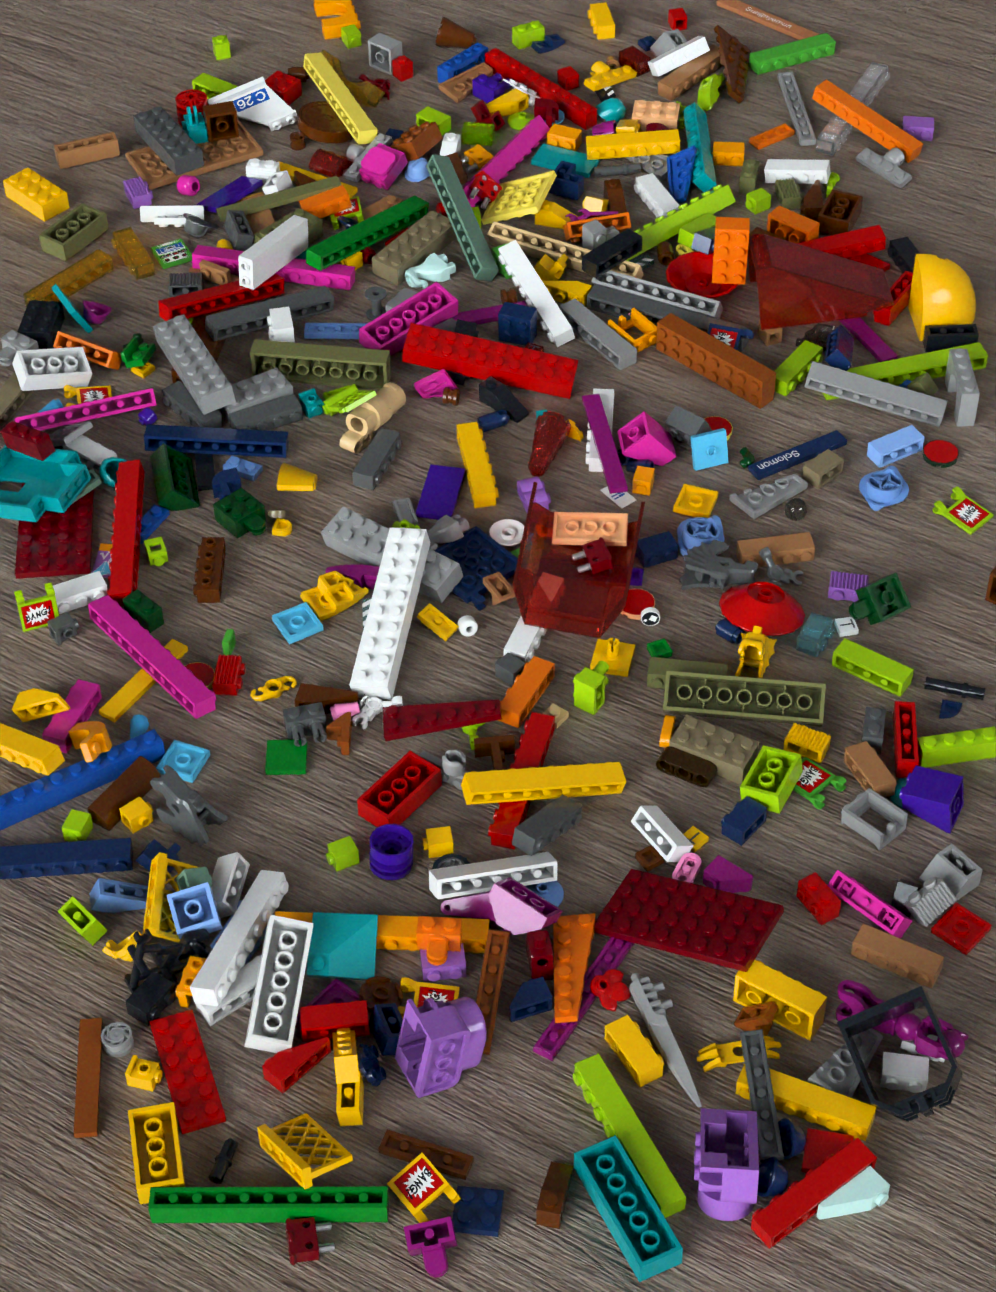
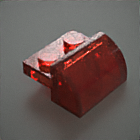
[309,148,353,177]

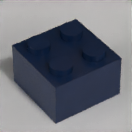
[498,302,537,347]

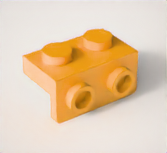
[176,956,207,1008]

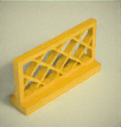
[142,852,198,943]
[257,1113,353,1189]

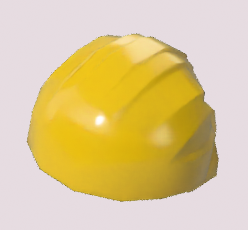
[102,930,142,962]

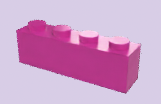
[42,679,102,753]

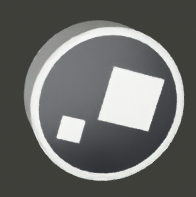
[641,607,660,626]

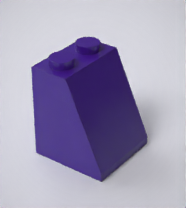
[899,765,964,833]

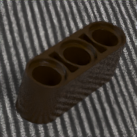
[656,746,717,787]

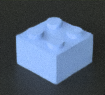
[167,882,223,940]

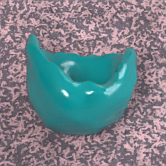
[596,98,626,122]
[99,457,127,487]

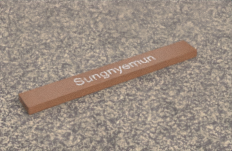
[717,0,819,40]

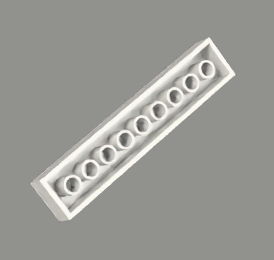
[349,527,431,700]

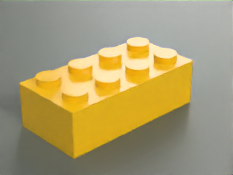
[3,168,70,222]
[733,960,827,1041]
[128,1102,186,1204]

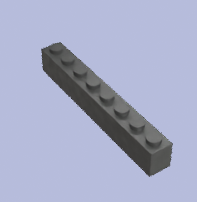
[205,286,335,341]

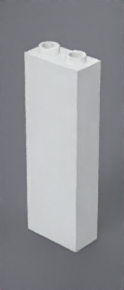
[238,215,308,290]

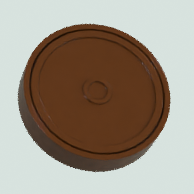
[297,101,353,144]

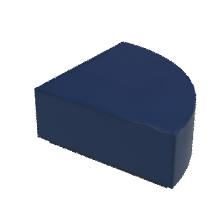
[939,700,962,719]

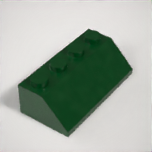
[150,443,200,511]

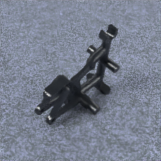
[124,929,210,994]

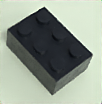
[17,300,65,349]

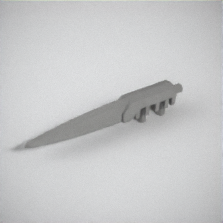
[629,973,702,1107]

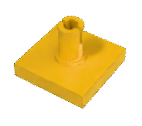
[590,638,635,677]

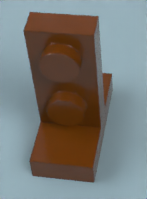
[474,734,515,770]

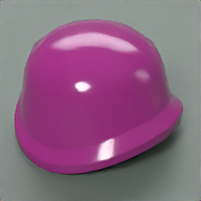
[83,300,111,324]

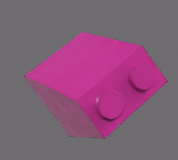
[617,411,676,467]

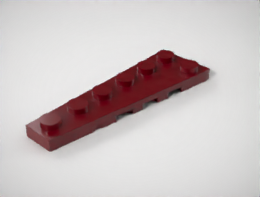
[383,699,502,741]

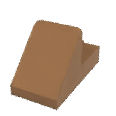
[483,572,517,606]

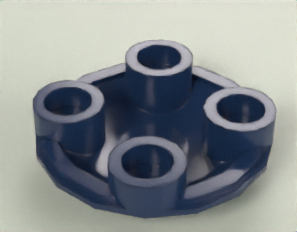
[357,1044,386,1087]

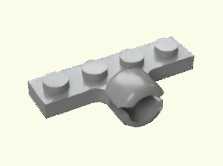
[344,133,393,182]
[856,147,912,189]
[419,749,468,790]

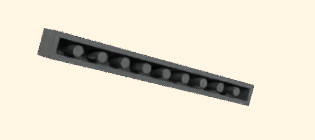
[587,284,750,353]

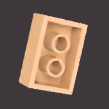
[632,100,680,132]

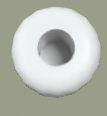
[457,615,478,637]

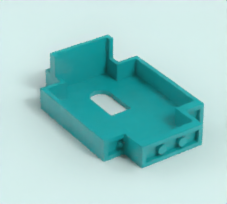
[0,444,91,522]

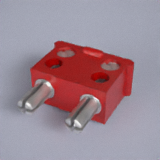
[469,171,502,209]

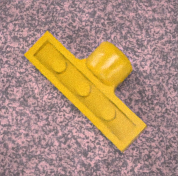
[584,61,637,91]

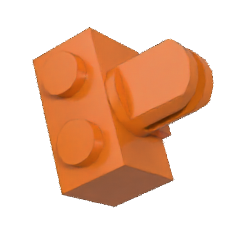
[416,916,462,966]

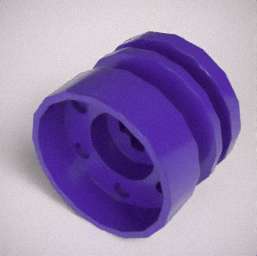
[369,824,414,880]

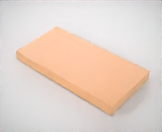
[552,512,628,546]

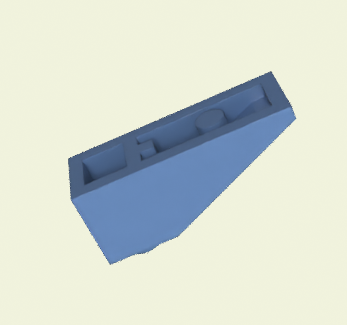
[89,878,148,913]

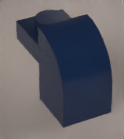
[212,468,242,500]
[135,839,181,873]

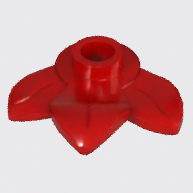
[590,969,631,1012]

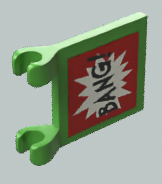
[793,757,846,809]

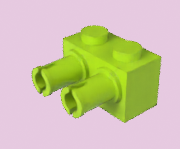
[573,661,609,715]

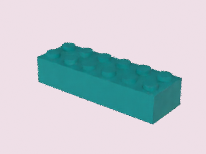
[574,1135,683,1282]

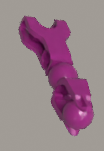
[836,980,968,1060]

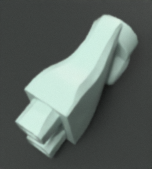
[405,253,456,289]

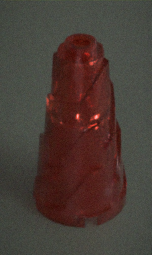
[528,411,571,477]

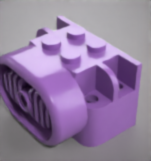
[395,997,487,1098]
[694,1108,759,1221]

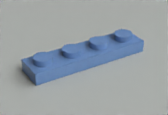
[304,323,368,339]

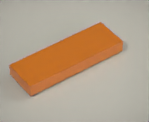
[749,123,795,150]

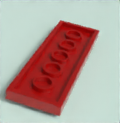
[149,1009,226,1135]

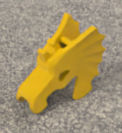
[735,626,777,679]

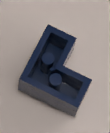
[549,161,584,200]

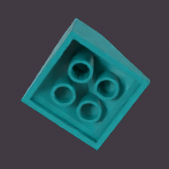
[307,912,378,980]

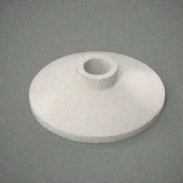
[489,519,526,546]

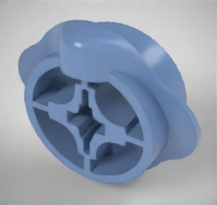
[859,465,909,511]
[677,515,724,556]

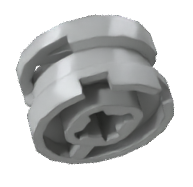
[101,1022,134,1057]

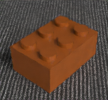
[389,122,443,161]

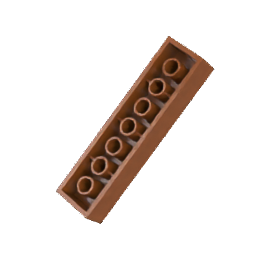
[656,313,776,409]

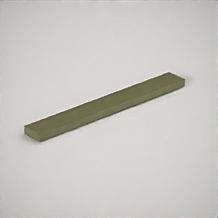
[216,176,342,222]

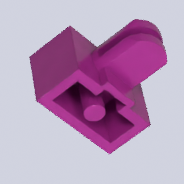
[404,1216,458,1278]

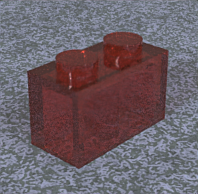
[619,46,651,77]

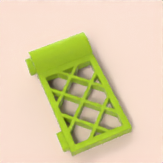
[322,384,377,417]

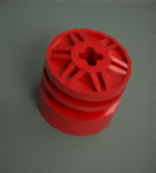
[175,89,208,126]

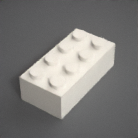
[12,347,92,391]

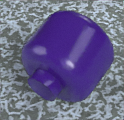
[138,407,158,426]

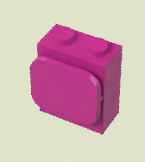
[359,143,408,190]

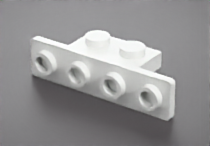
[140,205,204,227]

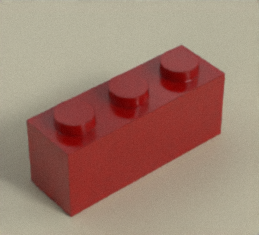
[300,1000,370,1042]

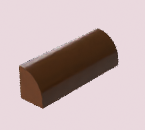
[88,756,161,831]

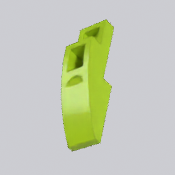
[697,73,725,111]

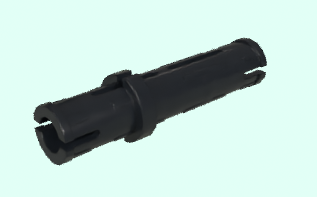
[924,677,986,700]

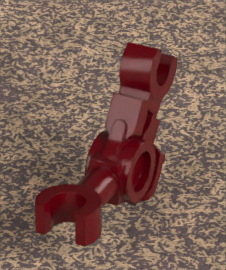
[359,74,390,101]

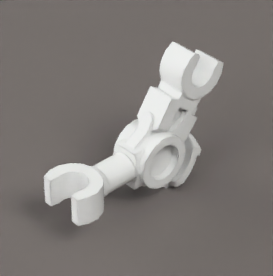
[352,695,403,730]

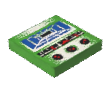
[151,239,192,269]

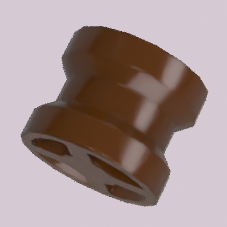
[290,132,306,151]
[500,287,517,305]
[442,387,460,406]

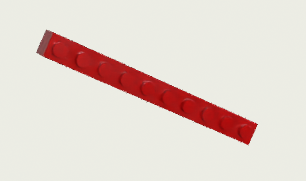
[485,48,597,130]
[107,459,145,607]

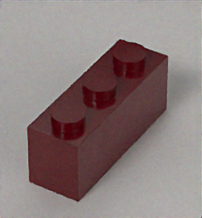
[0,421,55,461]

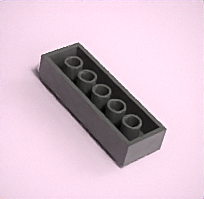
[133,106,204,176]

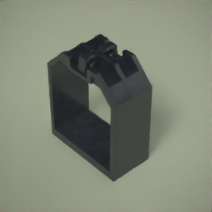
[837,986,963,1122]

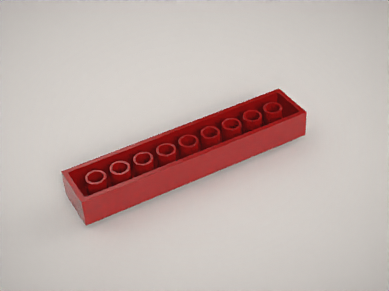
[402,323,579,399]

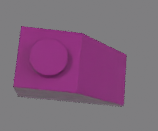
[703,855,753,893]

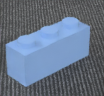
[867,425,925,468]

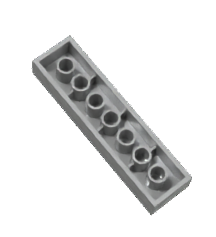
[153,314,236,415]
[321,506,463,603]

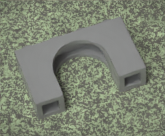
[945,348,980,426]

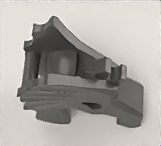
[679,540,758,590]
[150,765,229,847]

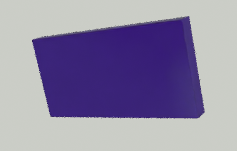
[197,176,264,213]
[416,464,466,520]

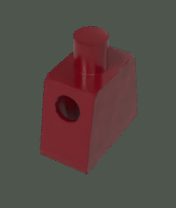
[526,930,554,981]

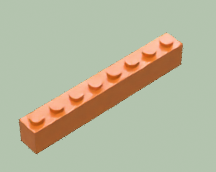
[812,79,923,163]

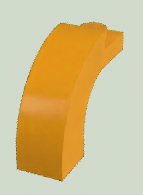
[68,721,112,762]

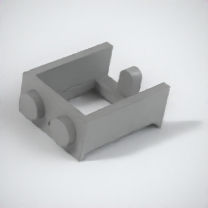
[841,788,908,851]

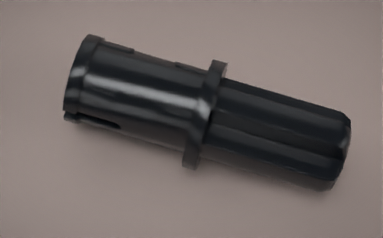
[208,1138,238,1184]

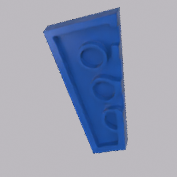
[667,145,697,204]

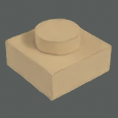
[542,703,569,729]

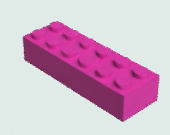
[359,281,458,356]

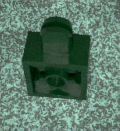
[213,488,266,539]
[849,573,911,625]

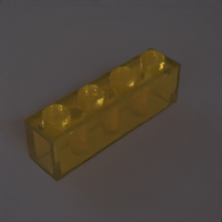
[111,227,155,280]

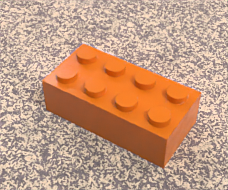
[712,217,750,284]

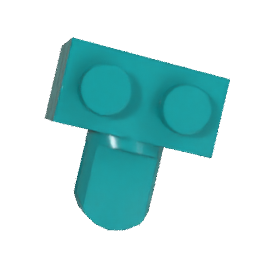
[181,105,208,144]

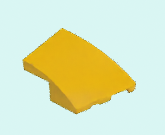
[277,463,317,491]
[300,571,369,622]

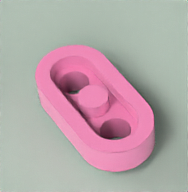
[672,853,702,883]

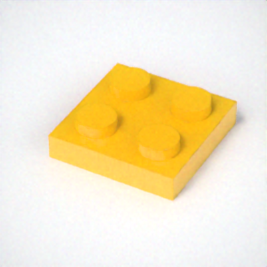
[673,484,719,518]

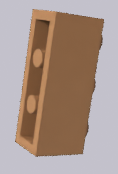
[844,741,897,798]

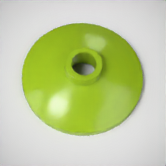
[507,112,534,130]

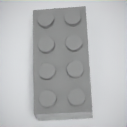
[219,368,293,421]

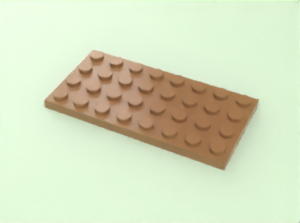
[125,119,264,190]

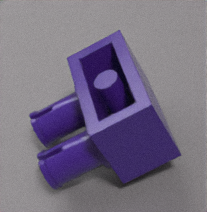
[472,73,512,103]

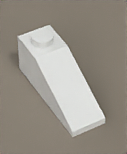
[440,133,461,156]

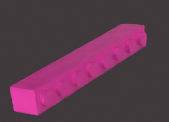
[14,388,157,431]

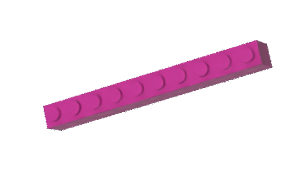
[463,115,550,207]
[192,245,355,290]
[88,595,216,719]

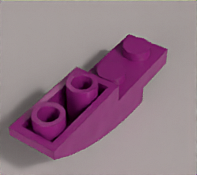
[326,564,380,590]

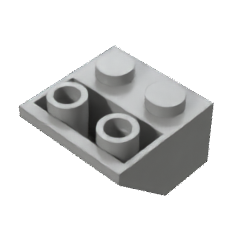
[650,29,687,57]
[919,844,983,905]

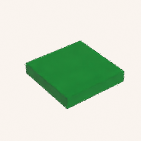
[265,739,308,775]

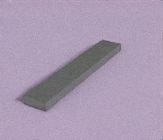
[740,1029,784,1162]

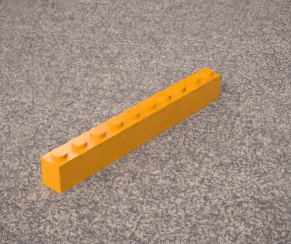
[275,911,490,954]

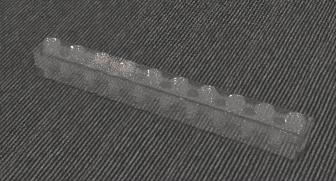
[816,62,890,156]

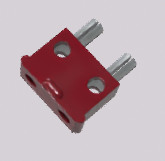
[572,537,614,574]
[286,1217,335,1265]

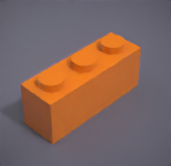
[299,185,352,219]

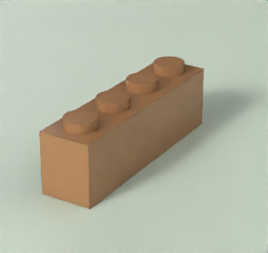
[54,132,120,169]
[736,532,815,567]
[851,923,944,988]

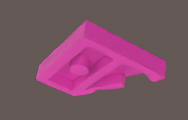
[414,369,459,399]

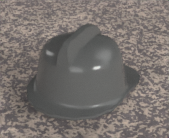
[183,213,219,237]

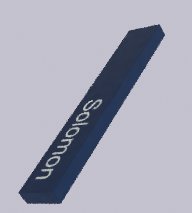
[748,430,847,480]

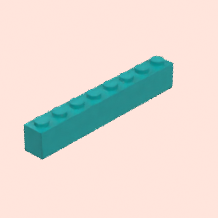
[683,102,717,192]

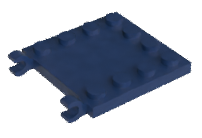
[434,526,529,611]

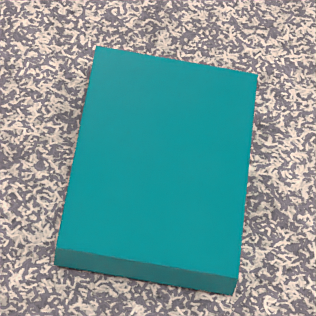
[51,284,93,333]

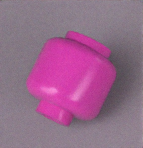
[177,175,200,196]

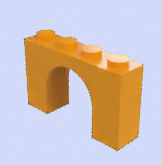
[314,0,361,40]

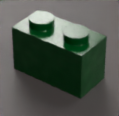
[123,589,164,633]

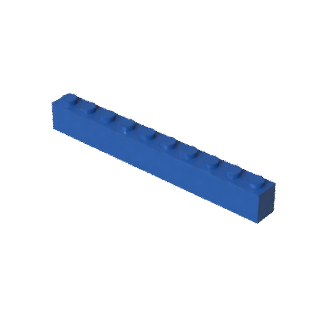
[0,729,165,830]

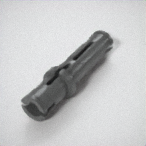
[593,162,641,177]

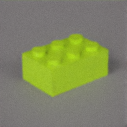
[740,745,803,814]

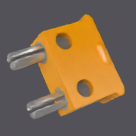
[462,144,493,173]

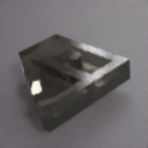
[796,323,835,351]

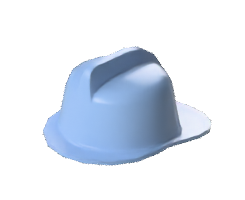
[404,157,430,182]

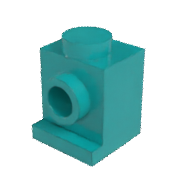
[299,388,324,418]

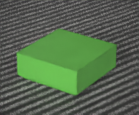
[222,629,236,656]

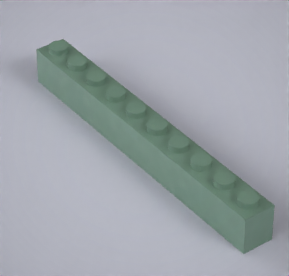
[426,154,499,282]

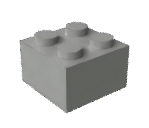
[368,33,403,75]

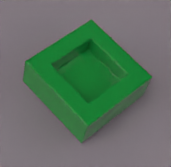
[647,638,673,658]

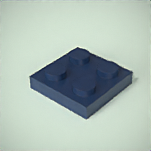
[452,1186,504,1237]

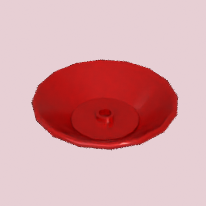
[666,251,738,299]
[719,581,805,636]

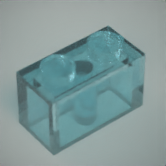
[796,612,835,658]

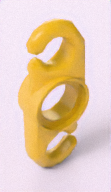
[250,676,297,702]

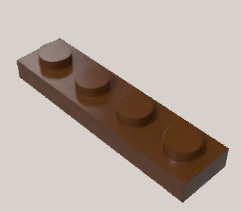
[378,1129,474,1180]

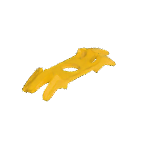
[696,1036,782,1072]

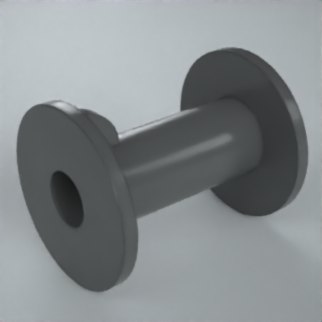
[365,287,387,321]

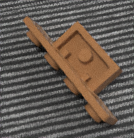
[188,259,239,285]

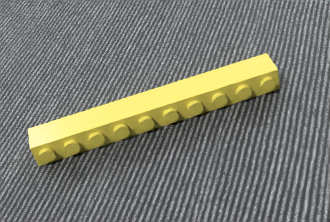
[303,52,378,145]

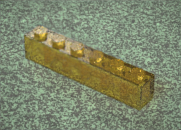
[23,249,114,307]

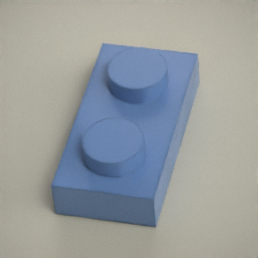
[223,456,263,481]

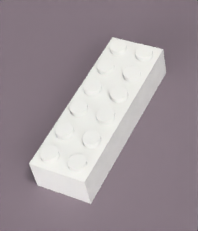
[244,915,314,1053]

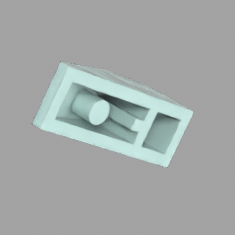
[816,1166,890,1220]

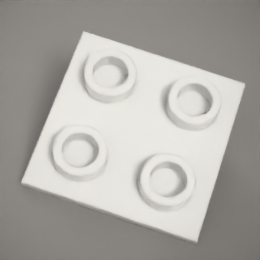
[503,79,540,106]

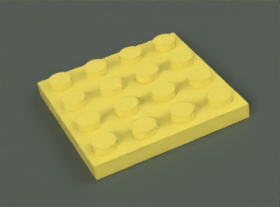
[481,170,557,225]

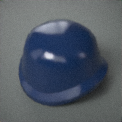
[778,1118,806,1160]
[757,1157,789,1197]

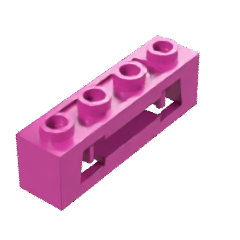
[828,870,913,938]

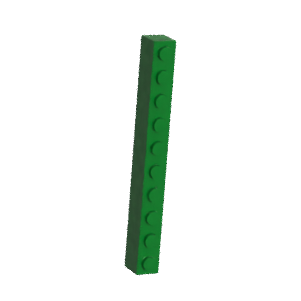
[306,195,429,271]
[148,1186,389,1223]

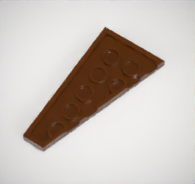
[714,25,751,104]

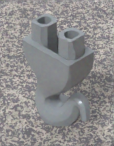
[427,514,470,551]

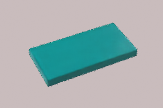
[531,144,600,178]

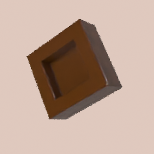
[635,845,664,872]

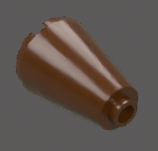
[436,17,477,48]

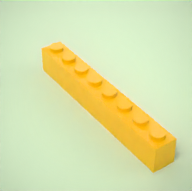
[461,762,627,805]

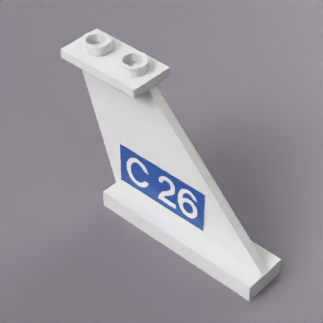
[207,76,298,132]

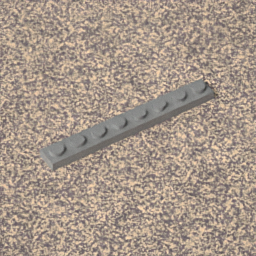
[777,72,816,146]

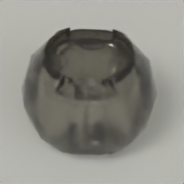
[784,498,807,521]

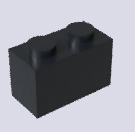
[125,971,176,1026]

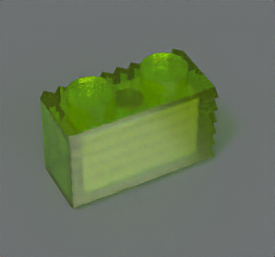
[462,122,495,146]

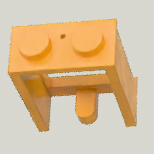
[608,308,657,353]

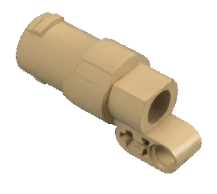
[339,382,406,454]

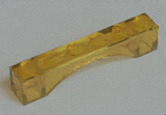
[321,50,385,108]

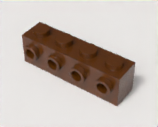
[193,537,226,603]

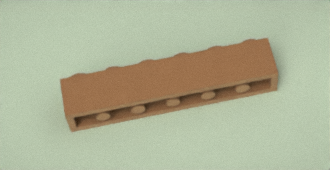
[658,44,723,101]

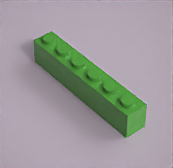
[749,33,836,75]

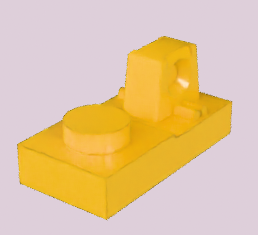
[417,603,459,642]

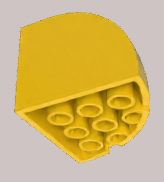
[908,254,976,341]

